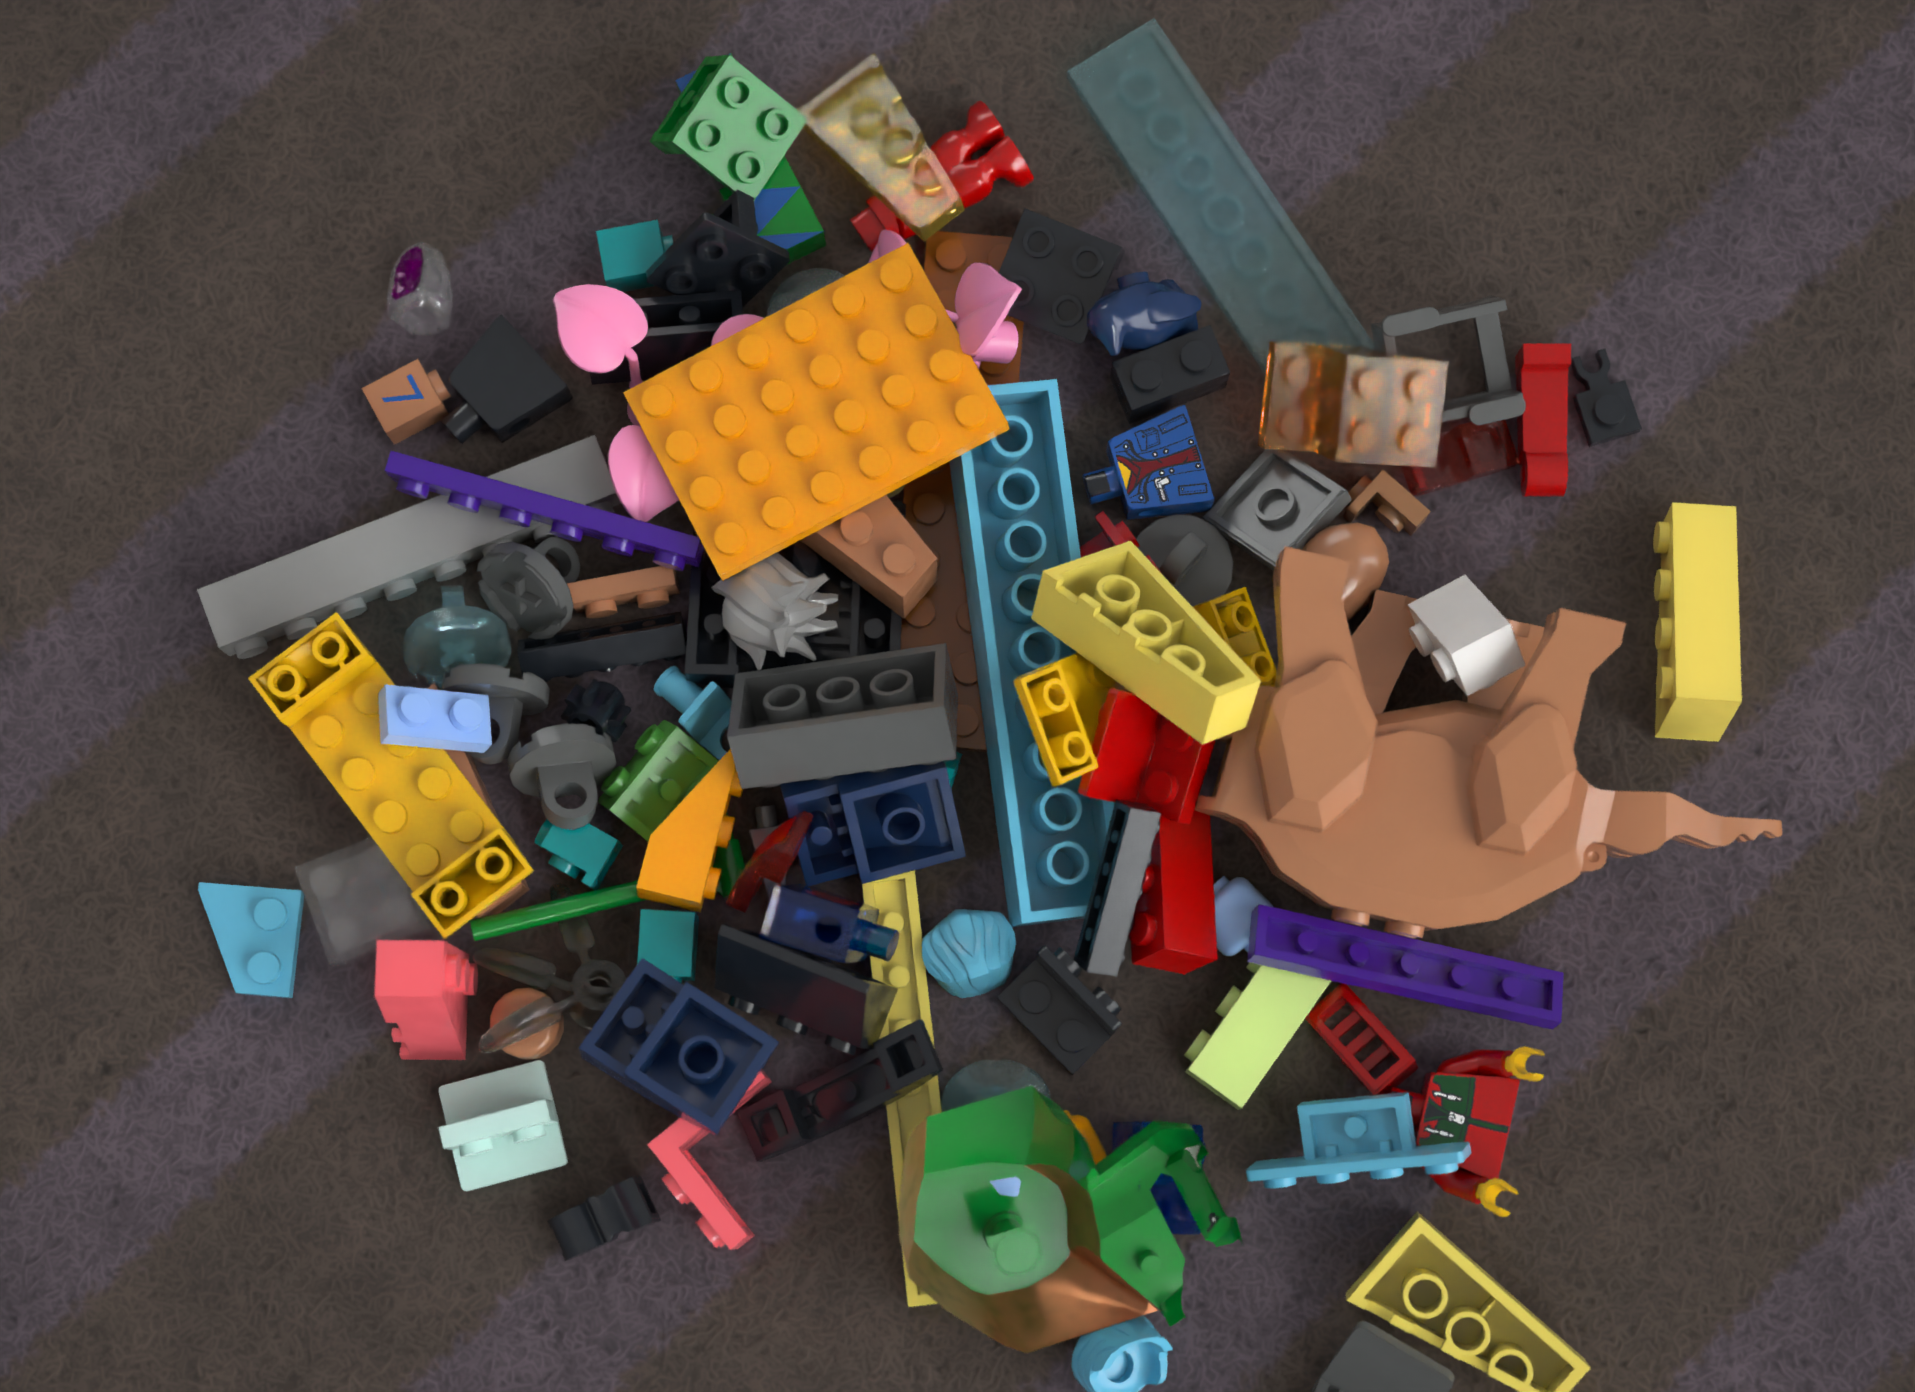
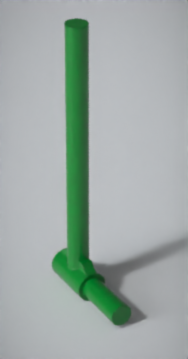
[469,812,751,941]

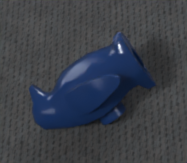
[1086,272,1202,356]

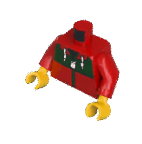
[1388,1046,1545,1217]

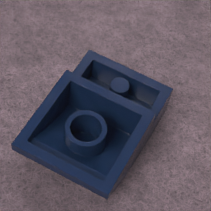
[780,761,966,887]
[579,958,779,1136]

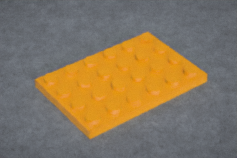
[623,243,1009,581]

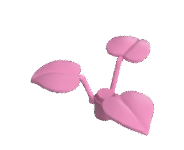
[869,230,1022,369]
[553,284,764,522]

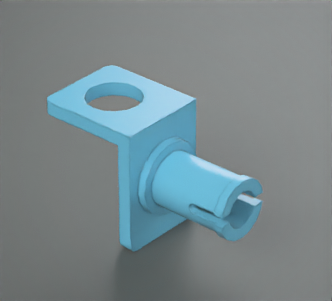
[654,666,732,760]

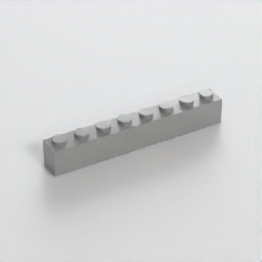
[197,435,621,659]

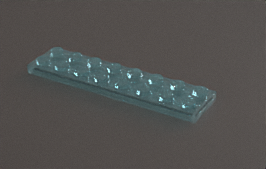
[1067,18,1378,415]

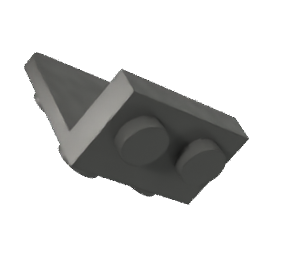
[1311,1321,1455,1392]

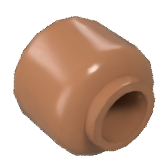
[490,988,564,1060]

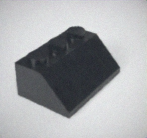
[715,924,898,1055]

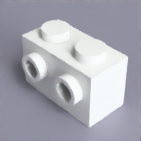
[1408,575,1526,696]

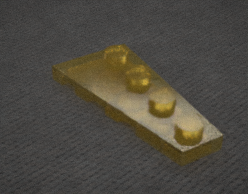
[798,53,965,241]

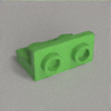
[598,720,718,842]

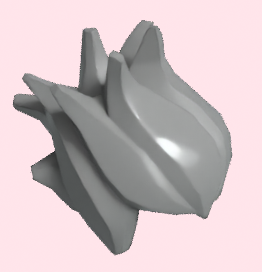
[711,553,838,670]

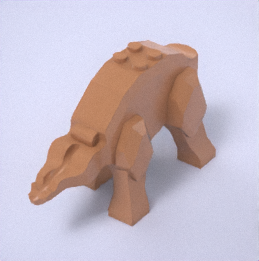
[1194,546,1782,939]

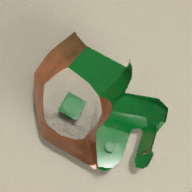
[899,1085,1243,1353]

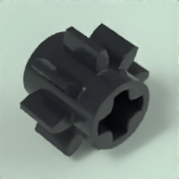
[561,679,631,743]

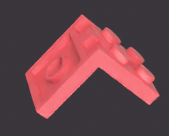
[647,1070,772,1250]

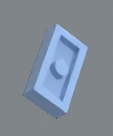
[378,684,492,753]

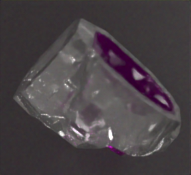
[387,241,454,336]

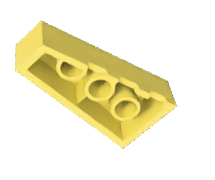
[1653,502,1742,742]
[1031,541,1261,744]
[1345,1212,1590,1392]

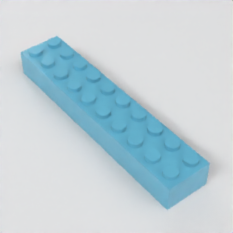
[949,379,1114,927]

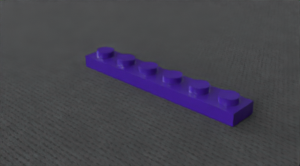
[385,451,704,571]
[1247,904,1564,1030]

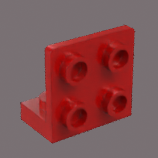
[1078,688,1216,825]

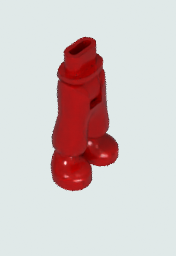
[850,100,1034,253]

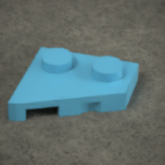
[198,882,305,998]

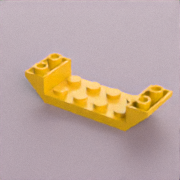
[1013,587,1277,787]
[248,612,534,939]

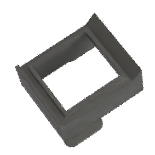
[1371,295,1526,432]

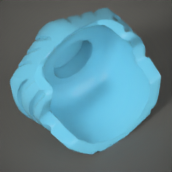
[922,909,1016,998]
[1072,1316,1173,1392]

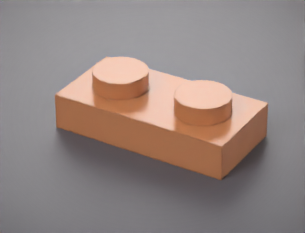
[567,566,680,618]

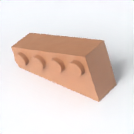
[801,495,938,619]

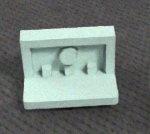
[439,1060,568,1191]

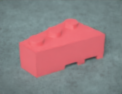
[375,940,478,1060]

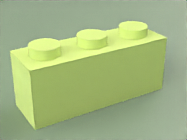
[1184,963,1331,1110]

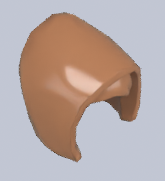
[1303,522,1389,622]

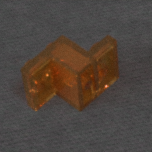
[1258,341,1449,468]

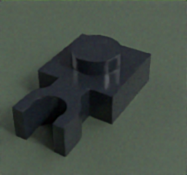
[1571,349,1642,447]

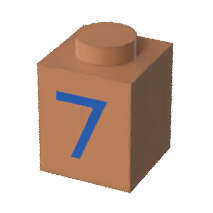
[362,359,451,445]

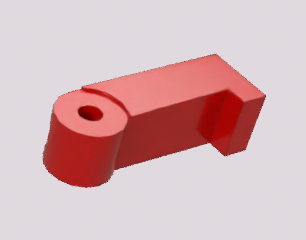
[1515,343,1571,497]

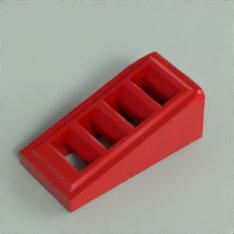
[1305,983,1418,1095]

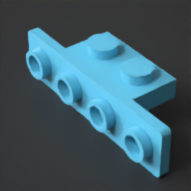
[1246,1092,1471,1188]

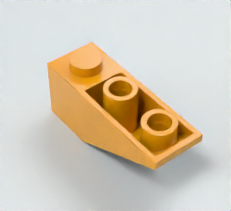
[636,749,743,913]

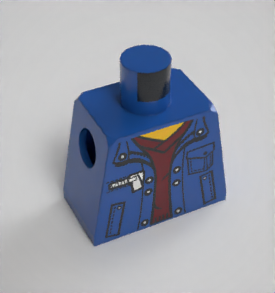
[1083,405,1214,520]

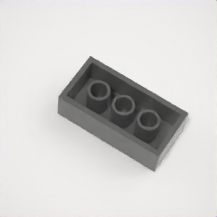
[727,643,958,789]

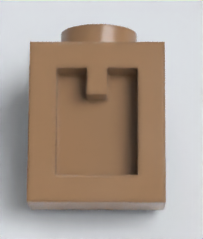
[1343,470,1431,536]

